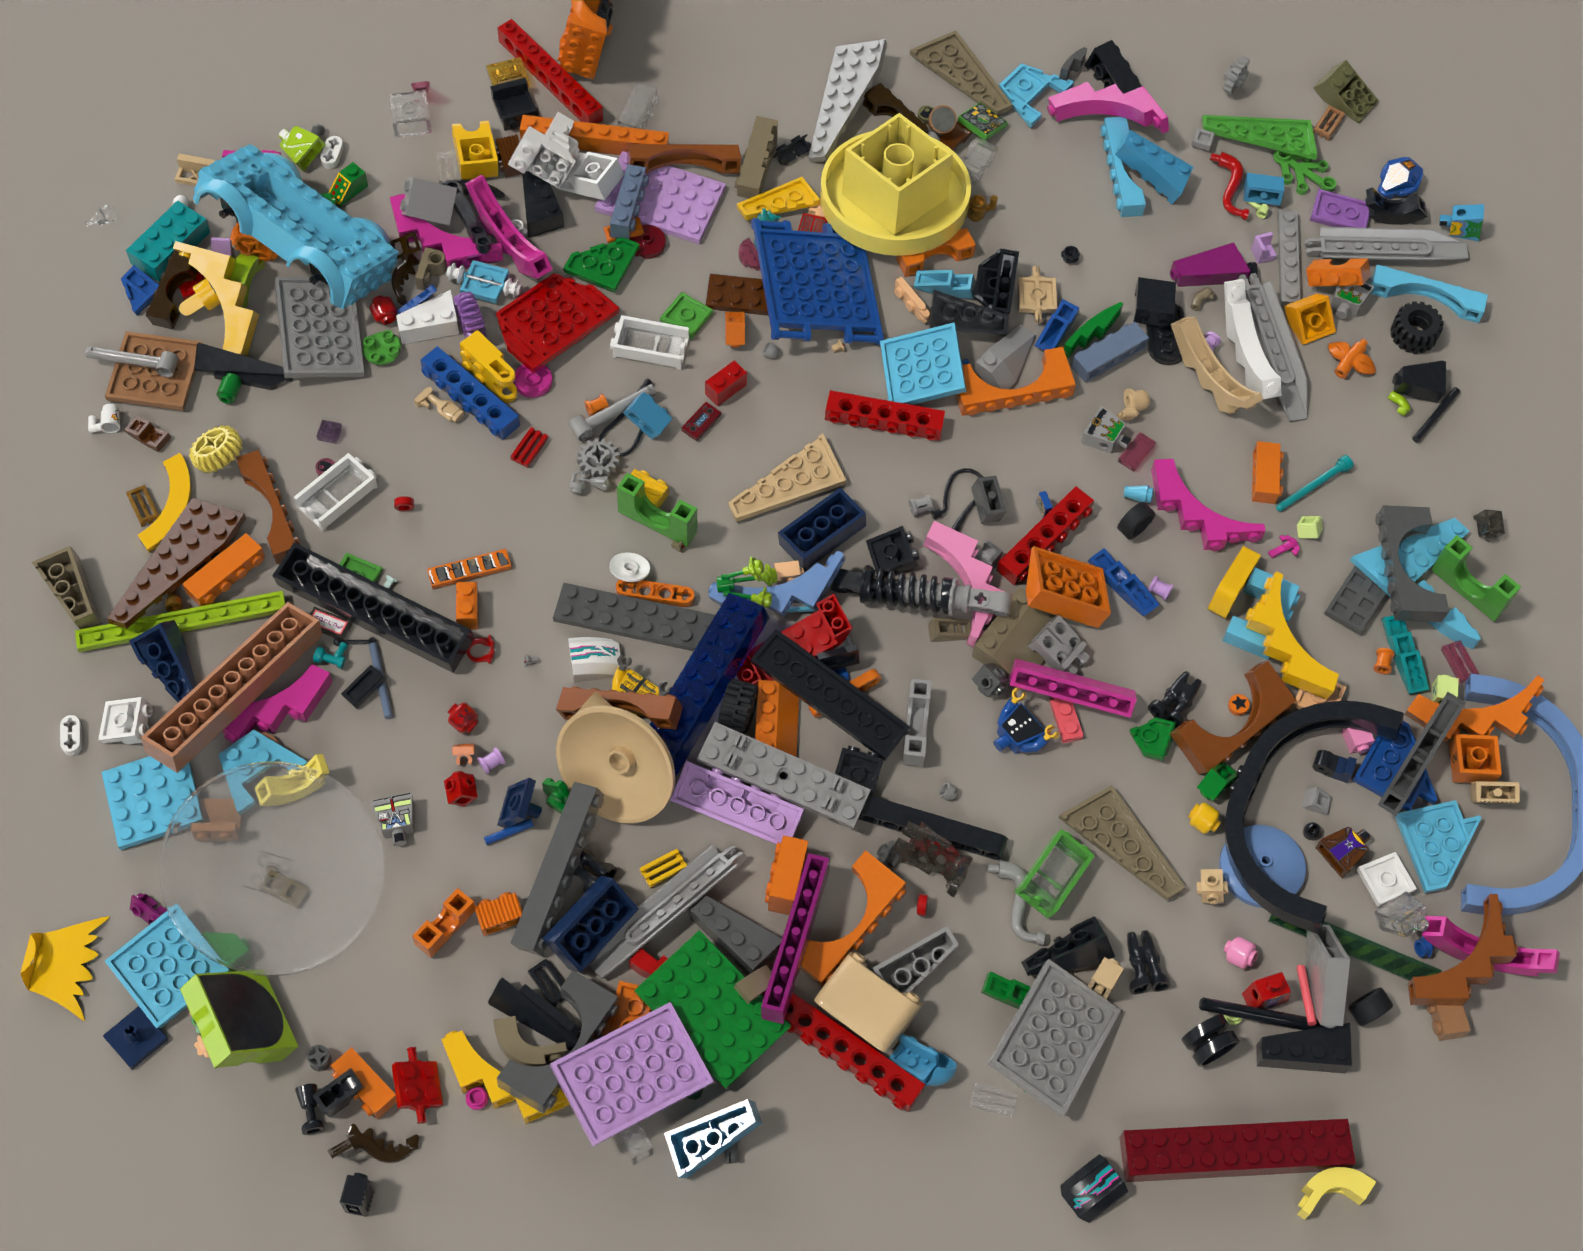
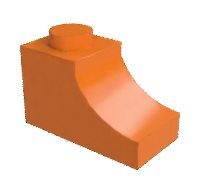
[725,312,745,347]

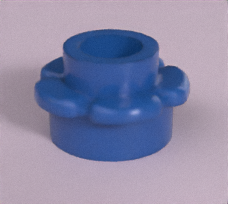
[1414,936,1434,958]

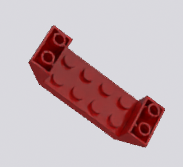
[726,594,853,685]

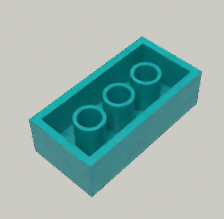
[126,200,210,282]

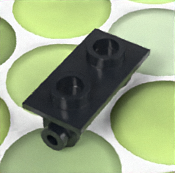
[773,134,811,165]

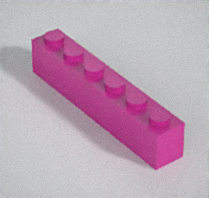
[1009,658,1137,718]

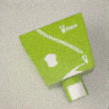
[279,126,326,172]

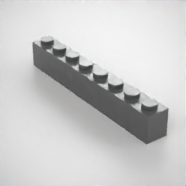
[511,782,604,956]

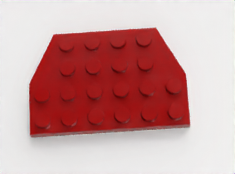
[496,273,619,373]

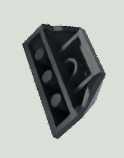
[973,248,1019,315]

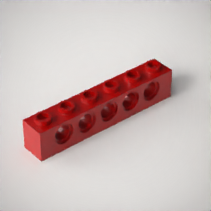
[825,390,945,441]
[996,486,1094,586]

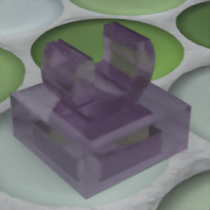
[316,420,342,444]

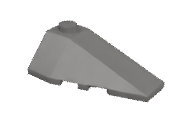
[974,325,1035,389]

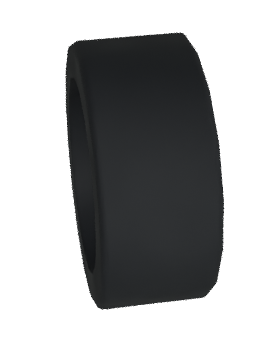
[1117,502,1155,540]

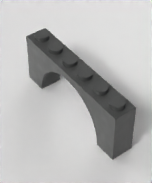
[1375,505,1449,622]
[497,971,620,1114]

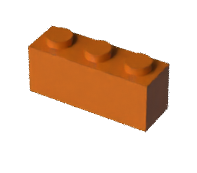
[1252,441,1283,504]
[330,1047,397,1119]

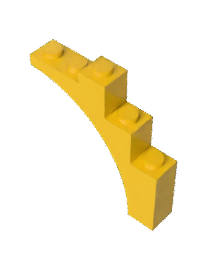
[1245,572,1339,699]

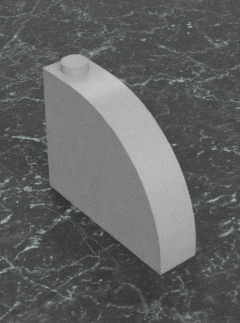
[1306,925,1350,1028]

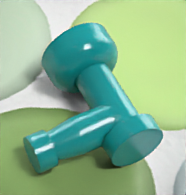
[313,642,348,669]

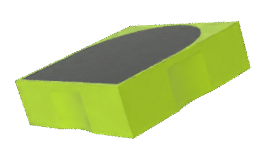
[180,970,299,1068]

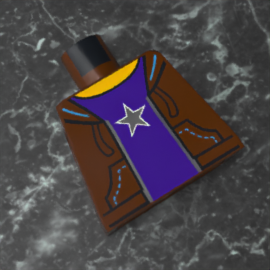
[1315,827,1370,879]

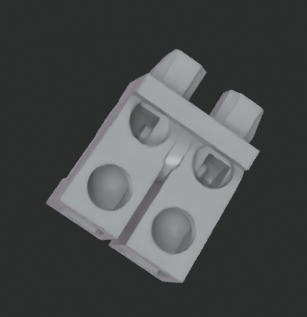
[1027,615,1090,674]

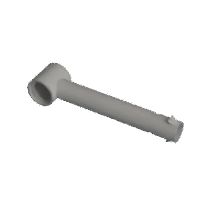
[85,346,179,378]
[569,384,656,441]

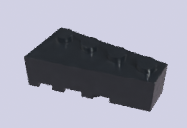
[929,290,1009,335]
[1256,1023,1352,1074]

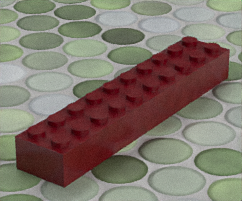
[1119,1118,1356,1183]

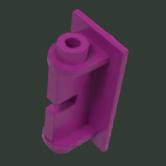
[130,893,168,925]

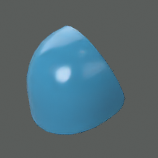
[925,1052,957,1086]

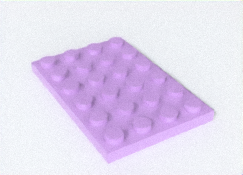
[594,151,726,244]
[550,1002,714,1147]

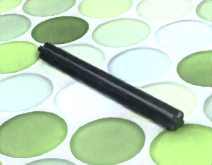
[1199,997,1324,1030]

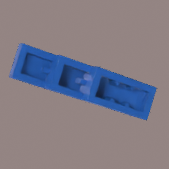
[1088,548,1160,617]

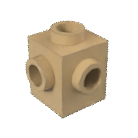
[1197,869,1228,904]

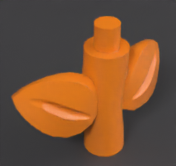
[1328,339,1376,379]

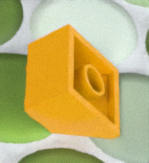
[1284,293,1336,345]

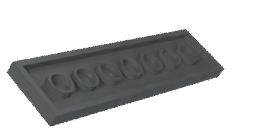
[553,583,722,656]

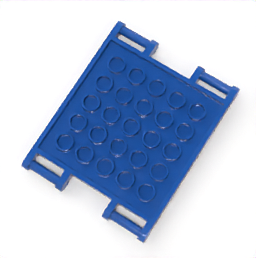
[751,218,884,345]

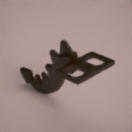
[390,232,421,306]
[327,1124,419,1163]

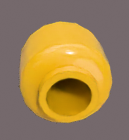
[1188,802,1221,834]

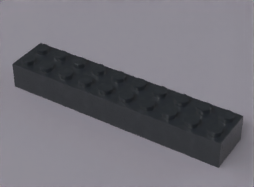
[272,542,474,673]

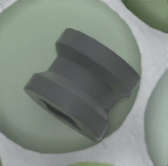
[307,1045,332,1072]

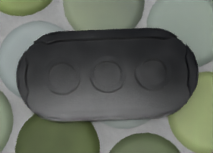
[1146,304,1184,365]

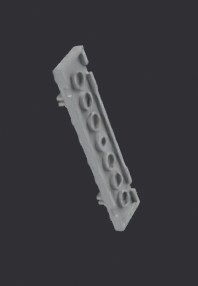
[697,722,871,829]

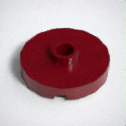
[629,225,666,259]

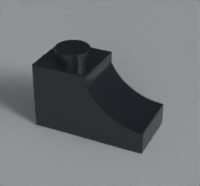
[312,1068,365,1118]

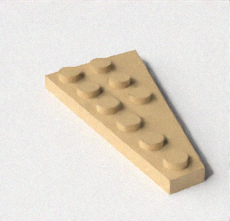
[728,433,846,522]

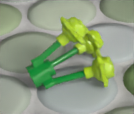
[717,557,778,612]

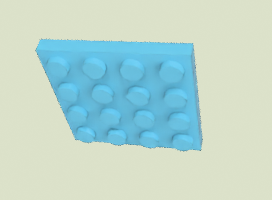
[880,323,967,405]
[101,756,205,850]
[105,903,231,1029]

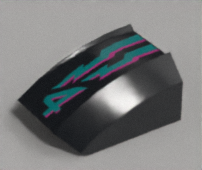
[1060,1154,1128,1223]

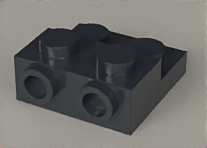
[866,526,920,576]
[835,745,884,796]

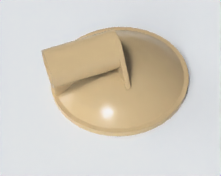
[556,692,675,823]

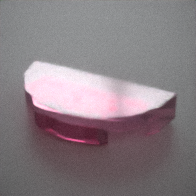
[738,238,760,271]

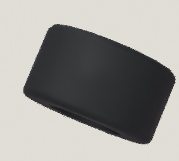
[1348,988,1393,1026]

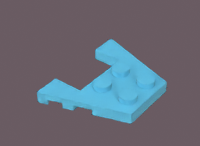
[999,63,1074,128]
[218,729,307,815]

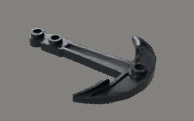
[439,179,505,254]

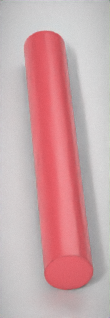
[1296,965,1317,1026]

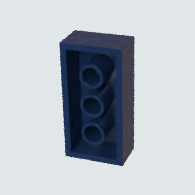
[778,487,866,571]
[542,876,639,973]

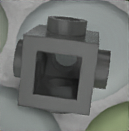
[972,663,1009,697]

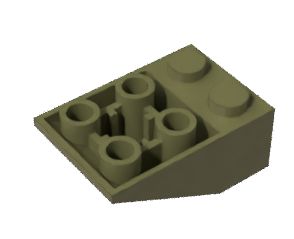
[1313,60,1379,123]

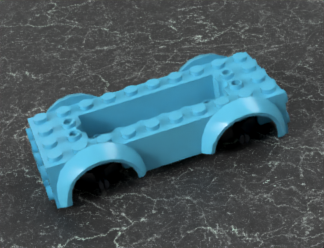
[193,144,399,309]

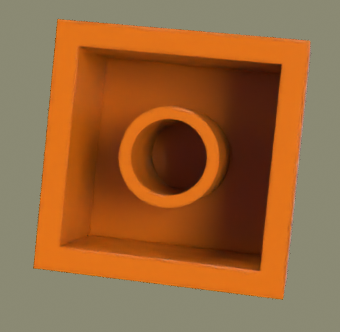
[1449,734,1502,783]

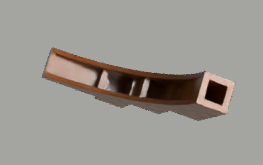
[1408,894,1518,1006]

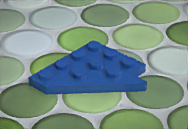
[1352,721,1437,811]

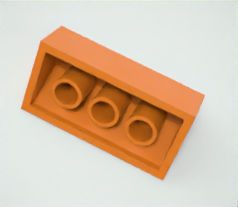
[755,680,799,757]

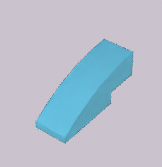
[914,270,976,299]

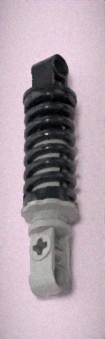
[830,565,1013,616]

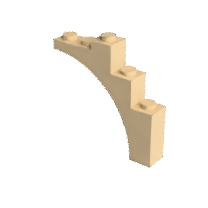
[1171,317,1263,414]

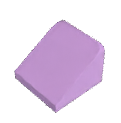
[211,237,234,257]

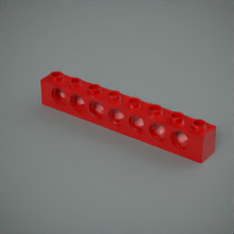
[497,19,603,124]
[785,993,925,1112]

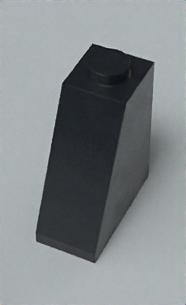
[1392,360,1446,403]

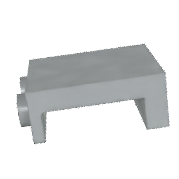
[400,177,457,225]

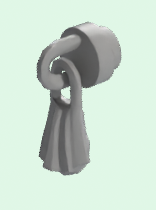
[569,471,611,493]

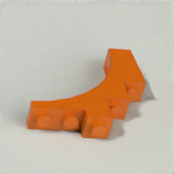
[1405,675,1545,743]

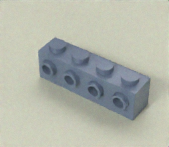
[610,164,649,239]

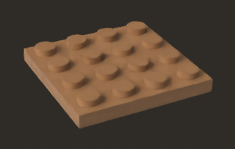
[105,331,202,411]

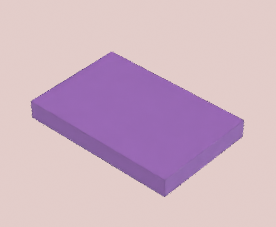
[1310,189,1370,228]

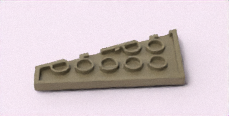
[910,30,1013,115]
[1059,785,1186,901]

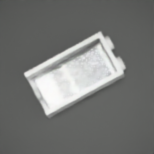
[610,315,689,370]
[294,453,378,532]

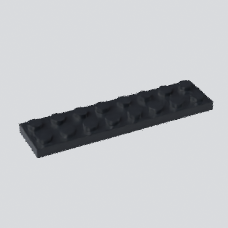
[750,629,910,761]

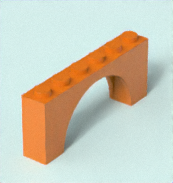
[955,347,1076,416]
[800,850,907,987]

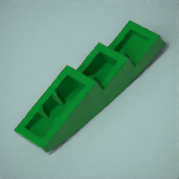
[1064,302,1124,358]
[981,971,1031,1009]

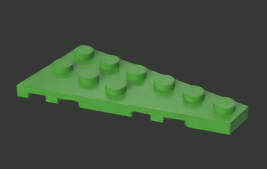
[1201,115,1317,160]

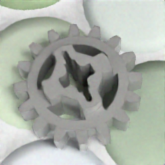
[1223,56,1250,94]
[577,438,620,477]

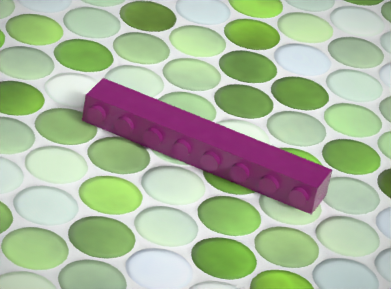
[761,853,830,1024]

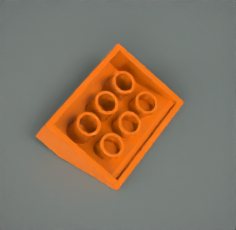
[1026,546,1111,628]

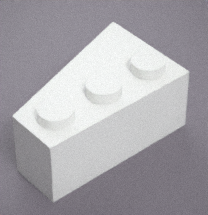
[396,290,459,344]

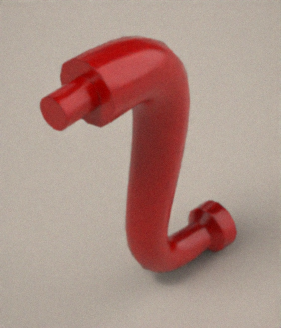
[1210,152,1249,220]

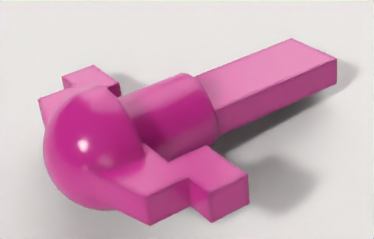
[1268,535,1300,558]

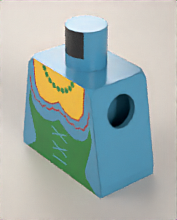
[1439,204,1484,241]

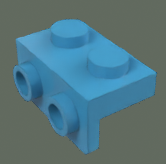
[888,1034,940,1084]

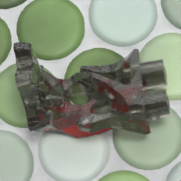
[892,821,973,897]

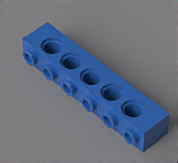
[420,346,520,440]

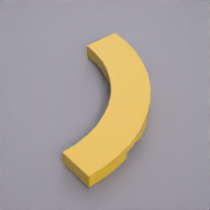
[138,453,191,553]

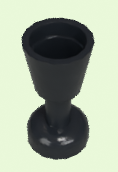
[295,1083,325,1135]

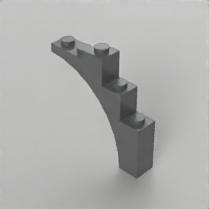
[1378,692,1466,816]

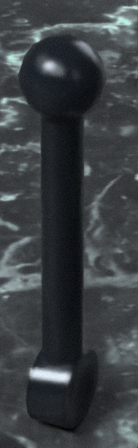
[333,637,377,646]

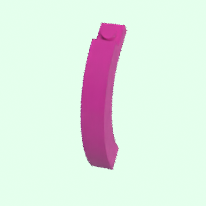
[1422,916,1560,976]

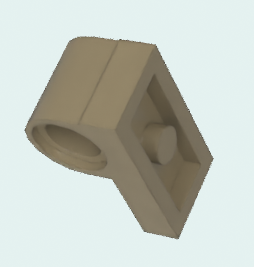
[415,247,447,290]

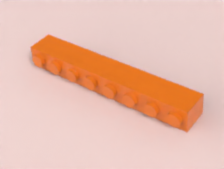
[520,115,669,155]

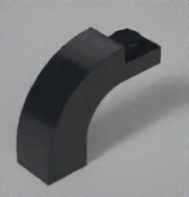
[1365,187,1427,225]

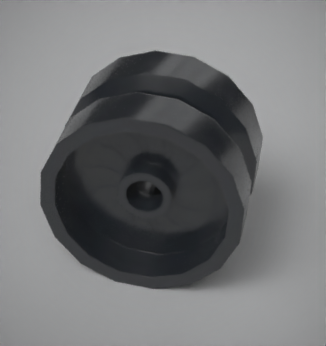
[1181,1013,1240,1067]

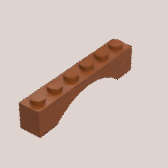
[627,144,741,173]
[236,450,300,564]
[556,686,683,730]

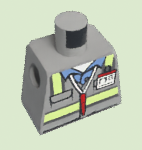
[371,792,414,846]

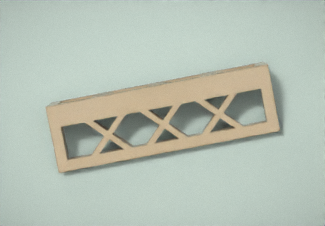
[175,153,216,186]

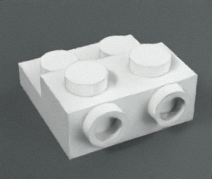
[98,697,153,745]

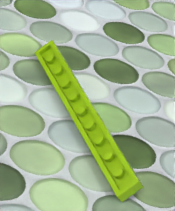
[75,590,286,652]

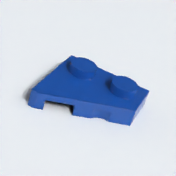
[121,265,159,316]
[397,284,437,315]

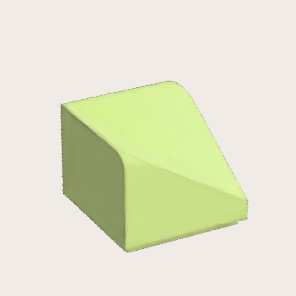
[1297,516,1323,538]

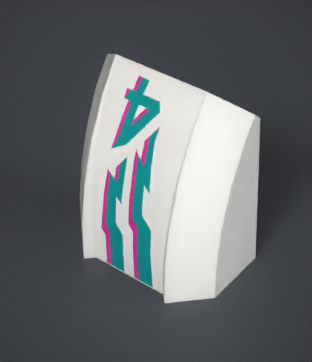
[568,637,621,682]

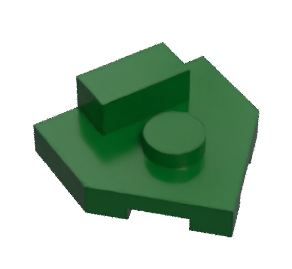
[1129,717,1176,761]
[542,778,570,814]

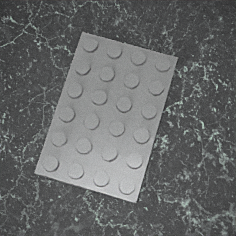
[274,277,364,378]
[987,959,1121,1117]

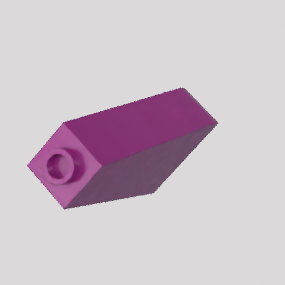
[1170,242,1250,287]

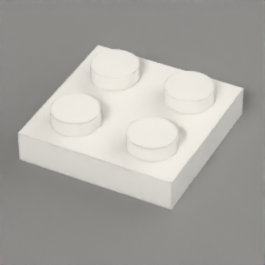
[1357,852,1417,907]

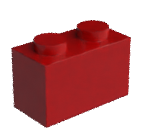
[705,360,747,406]

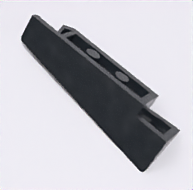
[488,977,581,1051]

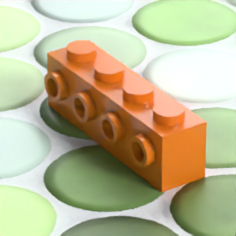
[182,533,265,606]

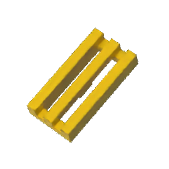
[639,849,687,888]

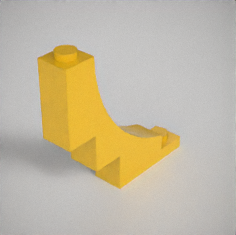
[173,241,259,356]
[441,1030,570,1124]

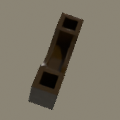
[863,83,928,134]
[145,250,199,329]

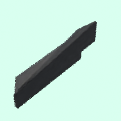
[194,343,293,390]

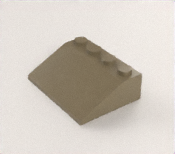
[972,587,1056,679]

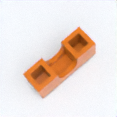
[1306,258,1371,286]
[412,888,475,958]

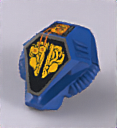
[1378,157,1423,199]

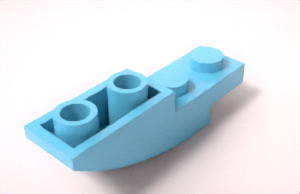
[1418,580,1481,649]

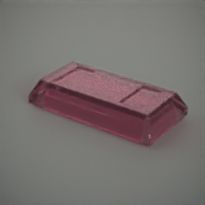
[411,81,431,95]

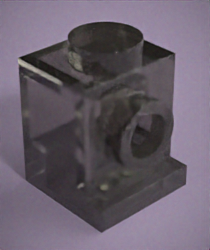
[1473,510,1505,542]

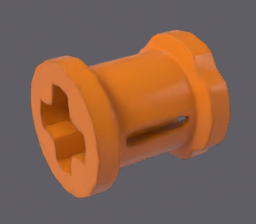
[584,394,609,416]
[1373,648,1395,674]

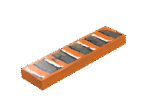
[427,549,512,589]

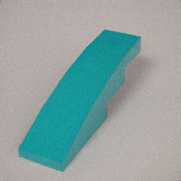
[1381,615,1429,694]

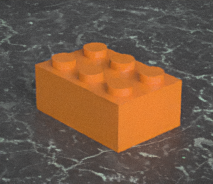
[765,835,808,915]

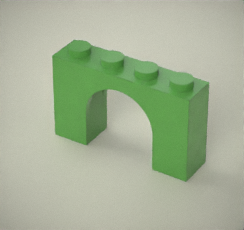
[617,473,697,547]
[1431,535,1521,622]

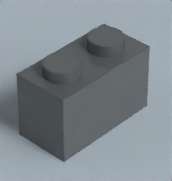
[971,476,1006,524]

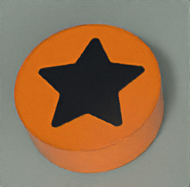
[1228,694,1250,716]

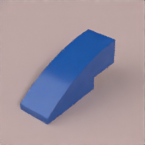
[1034,299,1080,351]

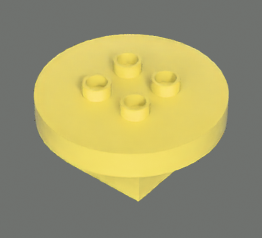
[820,113,971,256]

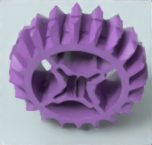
[453,291,487,339]

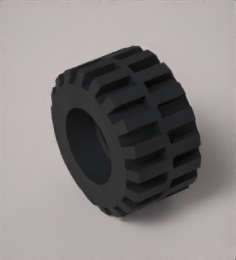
[1390,301,1444,354]
[718,679,759,735]

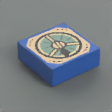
[1036,491,1052,518]

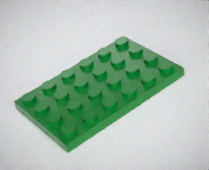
[634,930,791,1089]

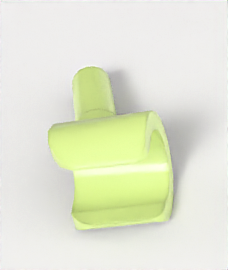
[1246,201,1269,219]

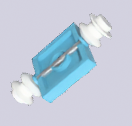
[446,260,523,304]

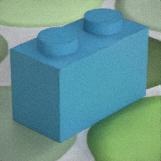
[1243,173,1284,206]
[623,392,672,440]

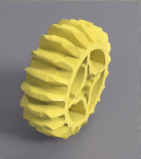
[189,425,243,474]

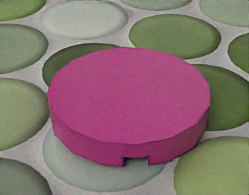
[514,364,552,398]

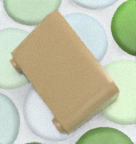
[814,952,923,1052]

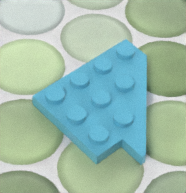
[1395,800,1481,894]

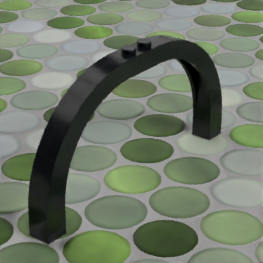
[1225,701,1404,934]

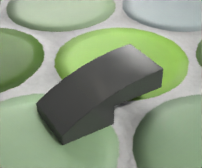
[1059,47,1088,81]

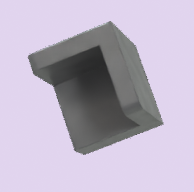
[975,540,1003,573]

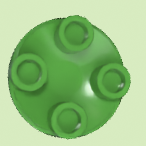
[363,330,401,365]

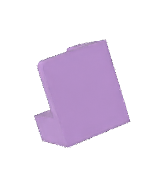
[1251,232,1276,264]

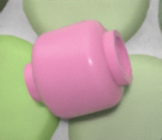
[1224,937,1259,969]

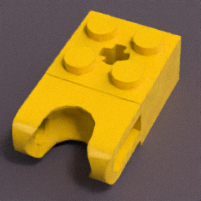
[452,121,498,180]
[460,330,518,403]

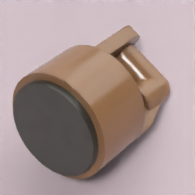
[928,105,957,135]

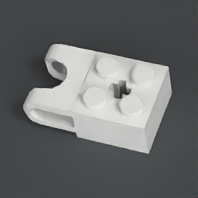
[560,152,624,200]

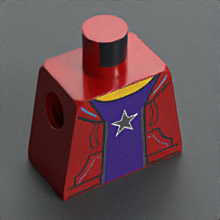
[1242,972,1291,1009]

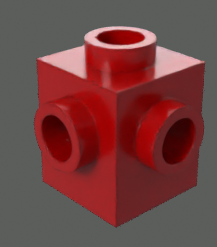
[444,771,478,807]

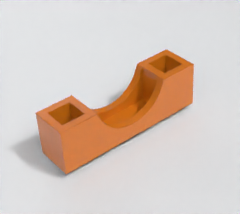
[896,228,976,277]

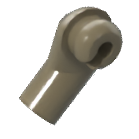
[1191,287,1215,311]

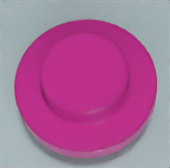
[466,1087,489,1110]

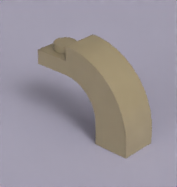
[493,1016,567,1067]

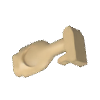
[414,387,465,423]

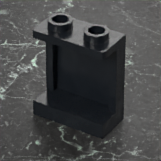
[490,77,539,131]
[1133,277,1176,327]
[817,635,859,670]

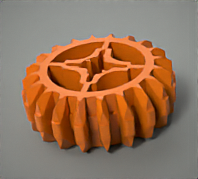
[230,222,279,262]

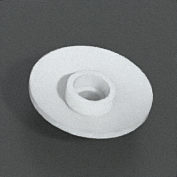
[609,552,650,582]

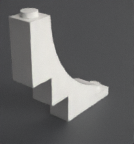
[1224,279,1282,399]

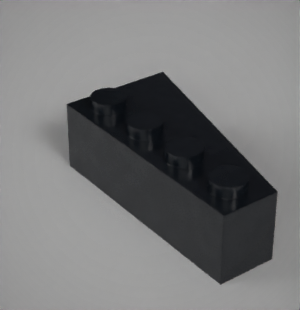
[1084,40,1142,94]
[522,170,564,238]

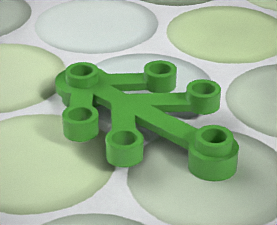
[1273,150,1337,195]

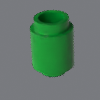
[216,373,242,404]

